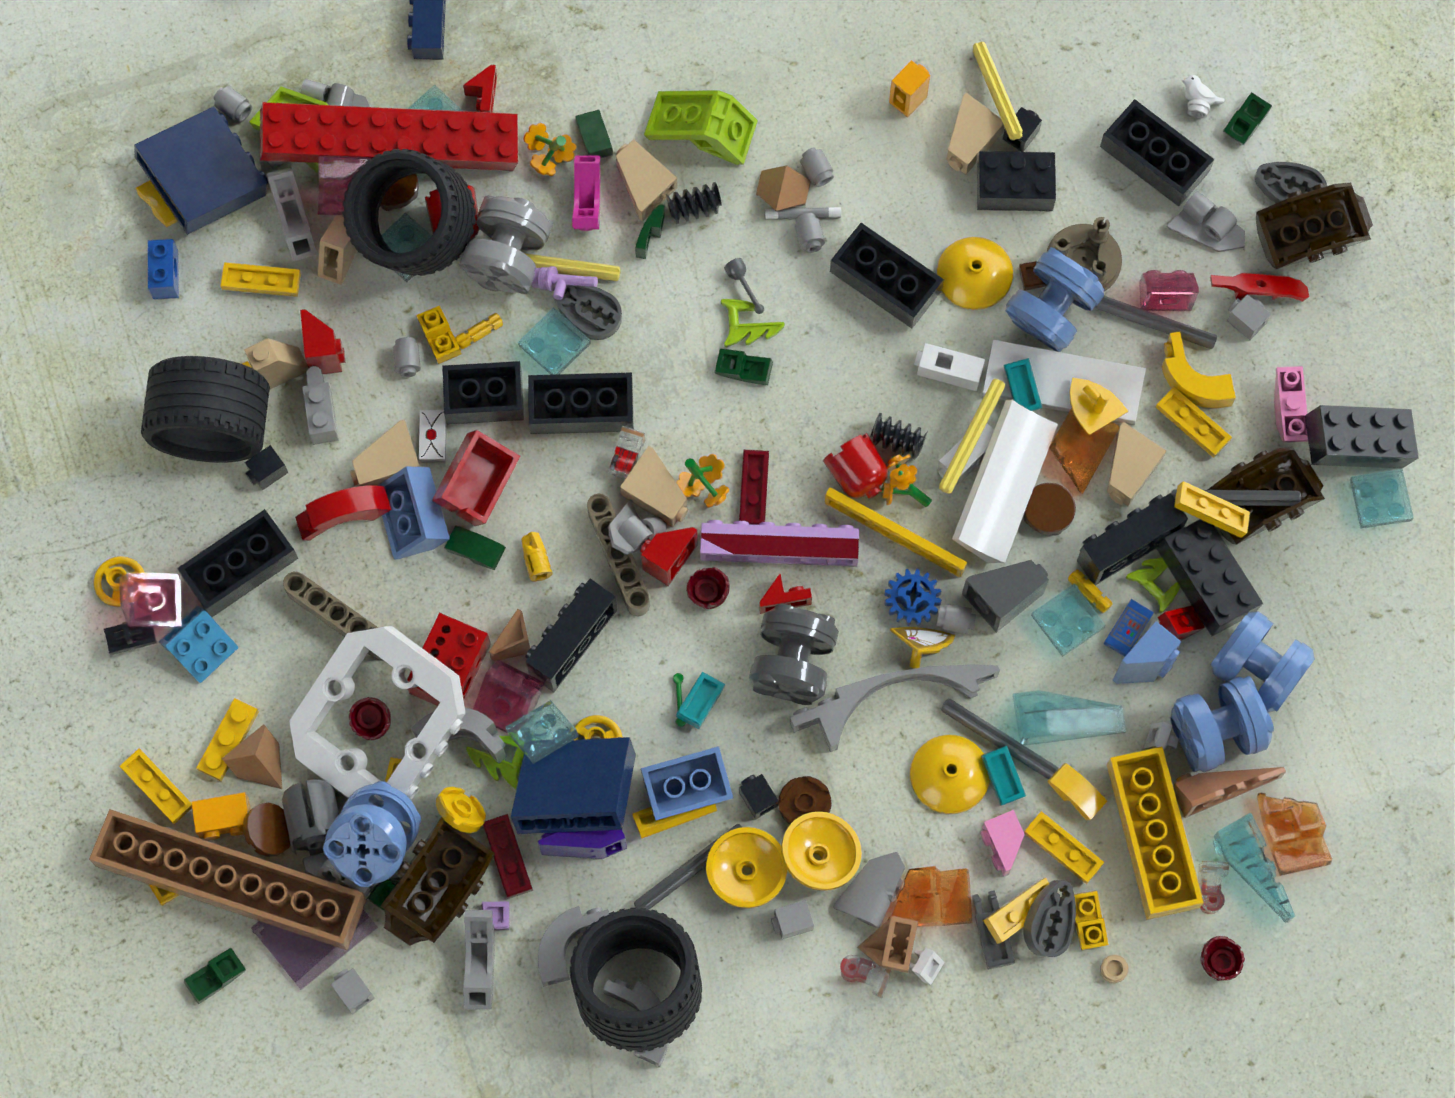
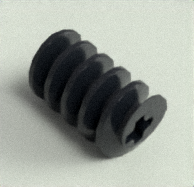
[666,182,722,224]
[870,412,928,460]

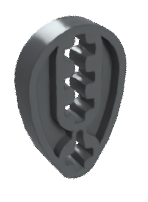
[1255,162,1327,203]
[554,285,622,340]
[1023,880,1076,957]

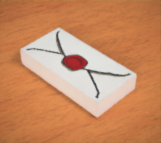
[419,410,446,462]

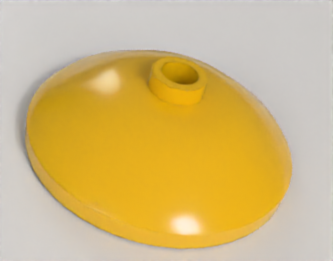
[937,237,1013,310]
[910,735,990,814]
[781,812,862,891]
[706,827,787,908]

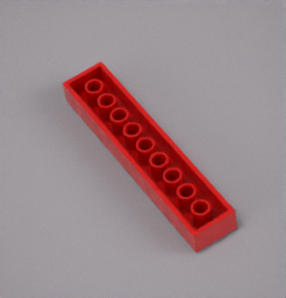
[260,102,518,171]

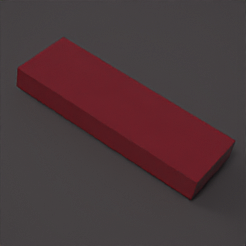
[739,449,769,525]
[483,814,533,899]

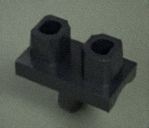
[104,617,157,655]

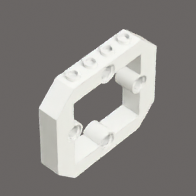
[289,626,466,801]

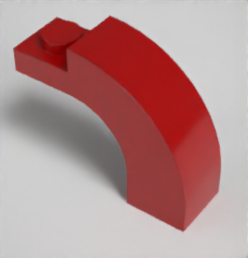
[295,485,391,541]

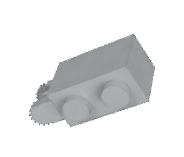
[302,366,339,445]

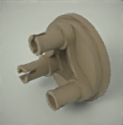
[1047,217,1122,292]

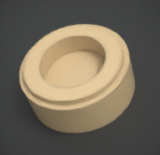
[1100,955,1128,983]

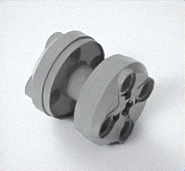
[459,195,553,294]

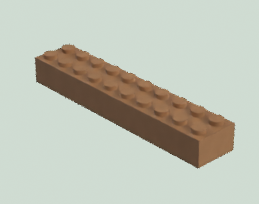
[89,809,367,950]

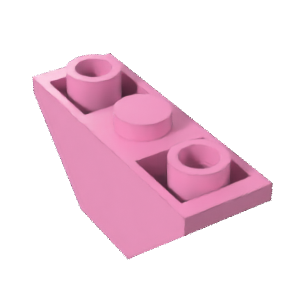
[1274,366,1308,442]

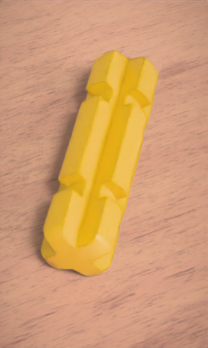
[455,313,503,349]
[1068,569,1113,613]

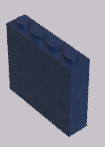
[134,106,268,235]
[511,737,636,834]

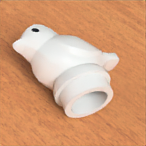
[1182,75,1225,118]

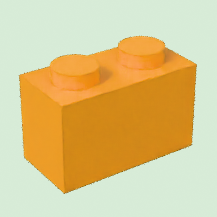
[889,60,930,117]
[191,792,250,841]

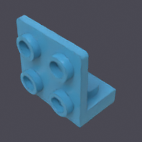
[159,606,238,683]

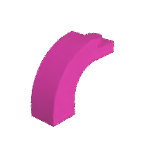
[572,155,601,231]

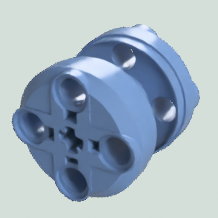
[1005,247,1105,352]
[1210,611,1315,712]
[1170,676,1274,772]
[323,781,421,887]

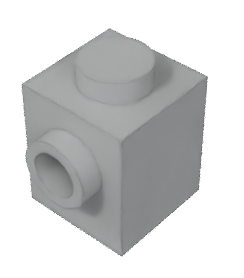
[1227,294,1271,340]

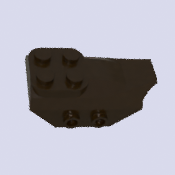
[1256,182,1373,269]
[1207,447,1325,545]
[381,817,495,946]

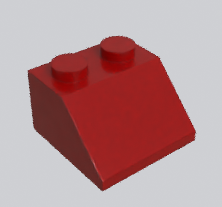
[300,309,346,375]
[640,527,698,586]

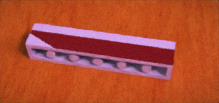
[700,520,859,566]

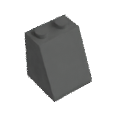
[962,560,1049,633]

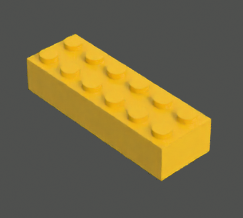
[1107,747,1204,920]

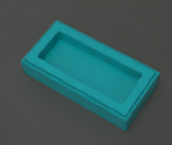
[1004,358,1042,411]
[676,672,725,729]
[981,746,1026,806]

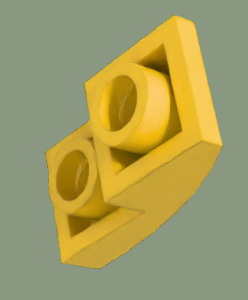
[136,180,178,227]
[416,305,462,364]
[1047,763,1108,820]
[1074,890,1109,950]

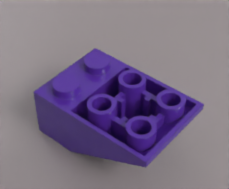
[538,830,627,859]

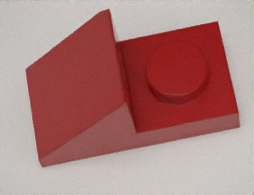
[463,64,498,113]
[759,573,812,614]
[1157,605,1205,641]

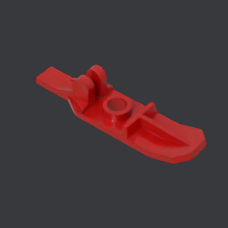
[1210,273,1309,302]

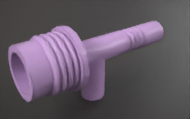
[531,266,598,300]

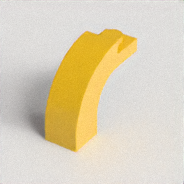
[1161,332,1236,408]

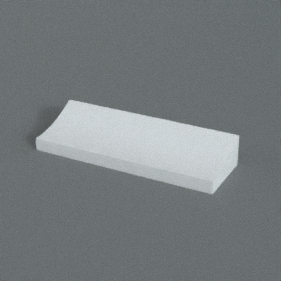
[982,340,1146,425]
[952,400,1058,563]

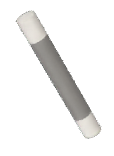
[765,207,841,219]

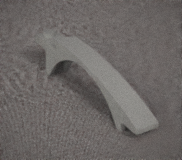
[790,664,1000,752]

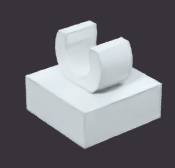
[1143,722,1179,750]
[909,948,945,985]

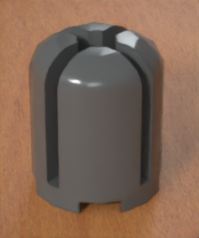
[282,779,339,856]

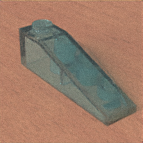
[1013,690,1126,746]
[1213,813,1295,923]

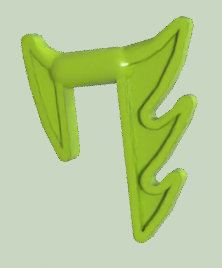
[721,299,785,347]
[1126,558,1180,613]
[466,736,536,790]

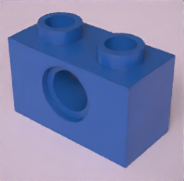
[148,239,179,299]

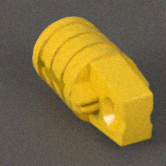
[521,532,553,582]

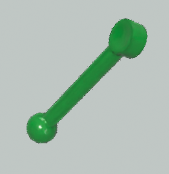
[673,673,686,727]

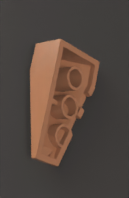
[1173,767,1286,818]

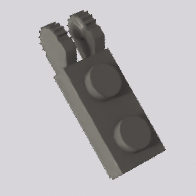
[972,890,1015,970]

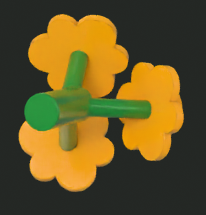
[523,123,577,176]
[676,454,730,508]
[881,454,932,507]

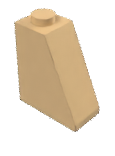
[946,93,1004,175]
[616,139,678,221]
[318,206,357,285]
[244,338,309,389]
[350,419,420,486]
[1107,422,1166,506]
[620,446,689,527]

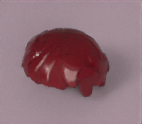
[686,567,730,609]
[349,697,391,740]
[1200,936,1245,981]

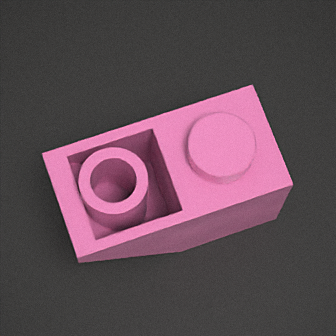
[980,810,1025,876]

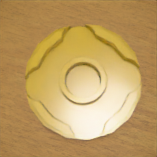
[435,787,486,833]

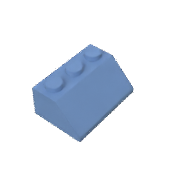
[378,466,450,559]
[1112,621,1181,684]
[640,746,733,820]

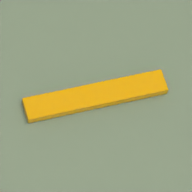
[825,487,967,577]

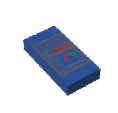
[1104,599,1154,657]

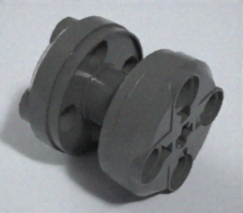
[749,604,839,705]

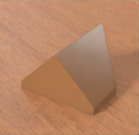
[756,165,811,211]
[489,609,530,661]
[222,724,282,789]
[857,916,918,973]

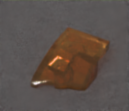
[1049,408,1120,494]
[1257,793,1332,876]
[887,866,972,927]

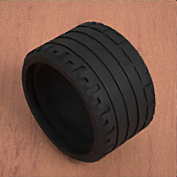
[342,149,476,276]
[141,356,270,463]
[570,907,702,1052]

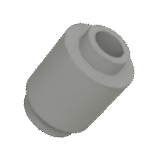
[214,86,252,122]
[800,148,834,187]
[795,213,825,253]
[393,337,421,377]
[936,604,976,634]

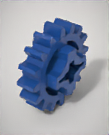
[884,569,942,626]

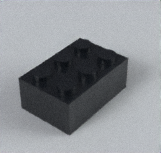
[977,151,1056,211]
[442,361,524,425]

